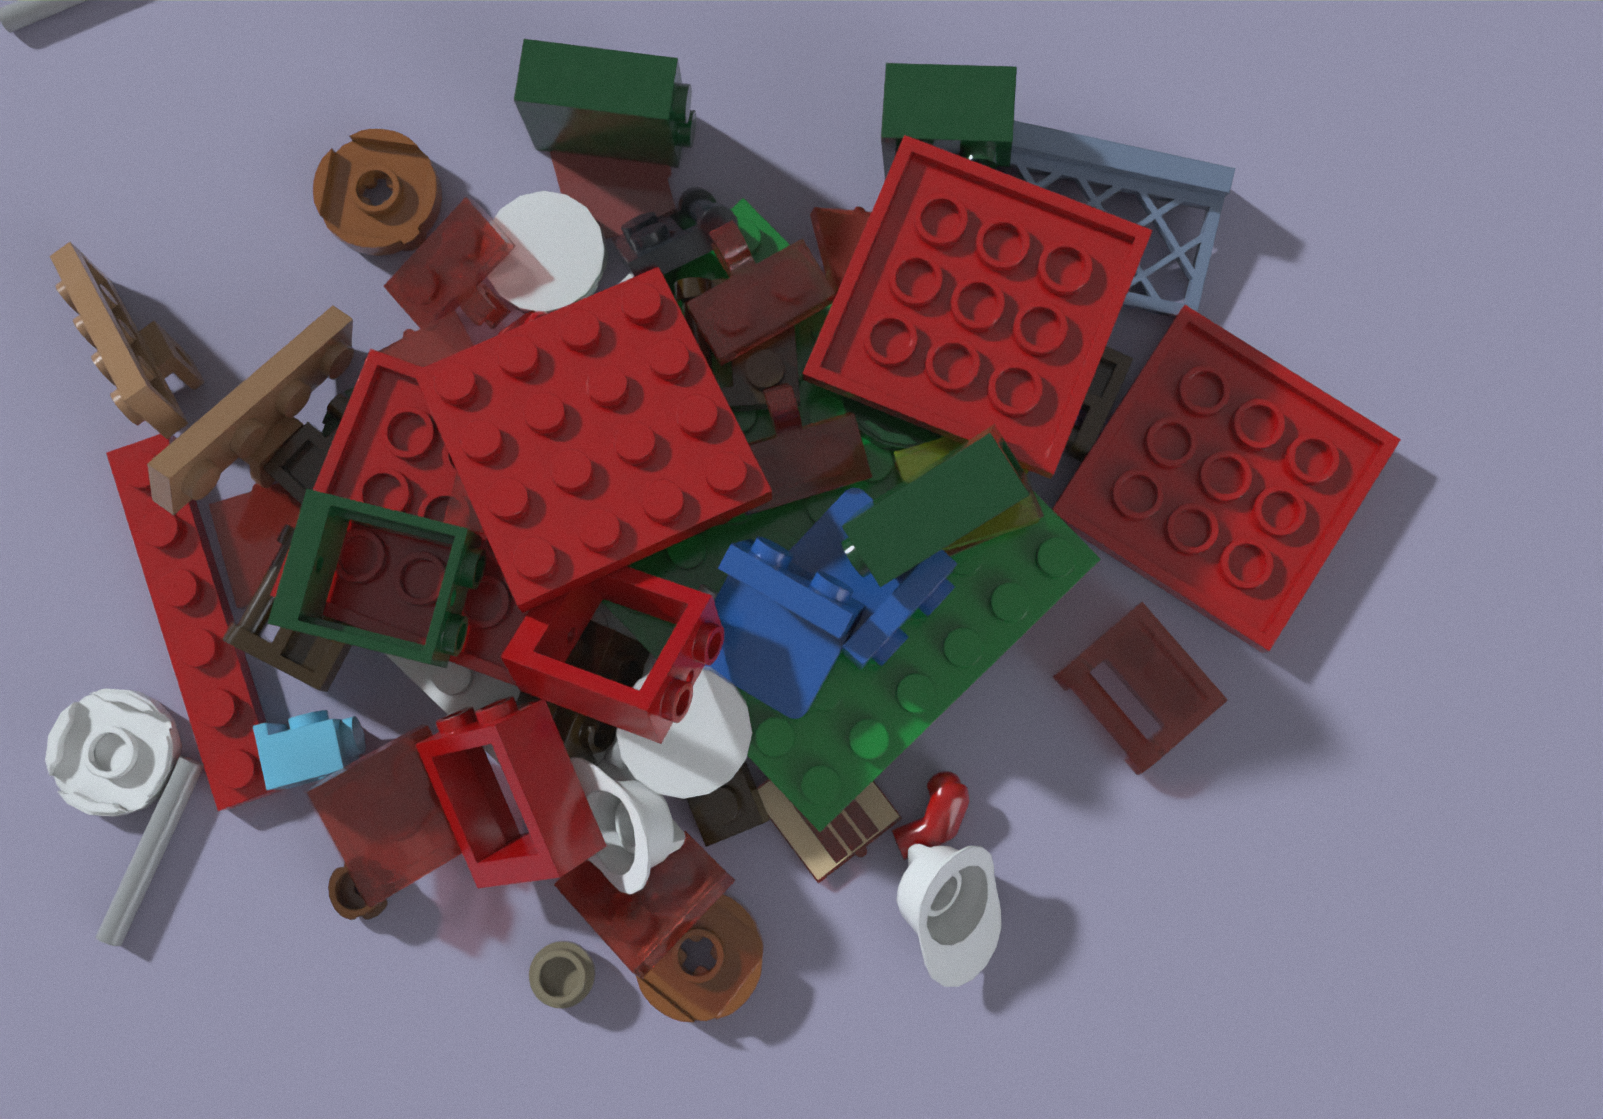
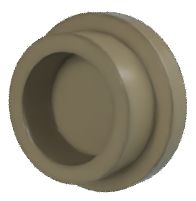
[529,941,595,1009]

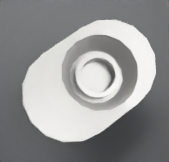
[569,757,685,894]
[896,844,1001,987]

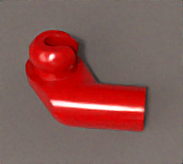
[891,771,970,860]

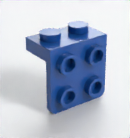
[789,488,957,670]
[705,536,866,719]

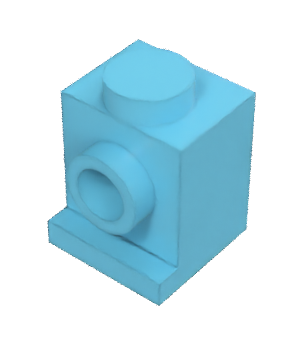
[253,710,366,790]

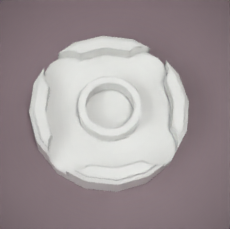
[482,191,608,313]
[616,666,752,799]
[45,688,182,817]

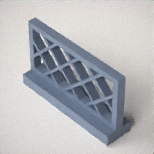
[1009,120,1236,318]

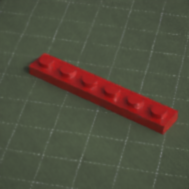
[106,434,285,811]

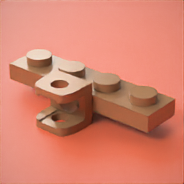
[49,242,205,439]
[147,305,354,515]

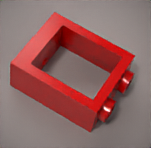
[501,566,724,744]
[415,696,607,888]

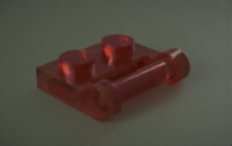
[1052,602,1228,775]

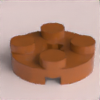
[313,129,442,256]
[633,886,764,1022]

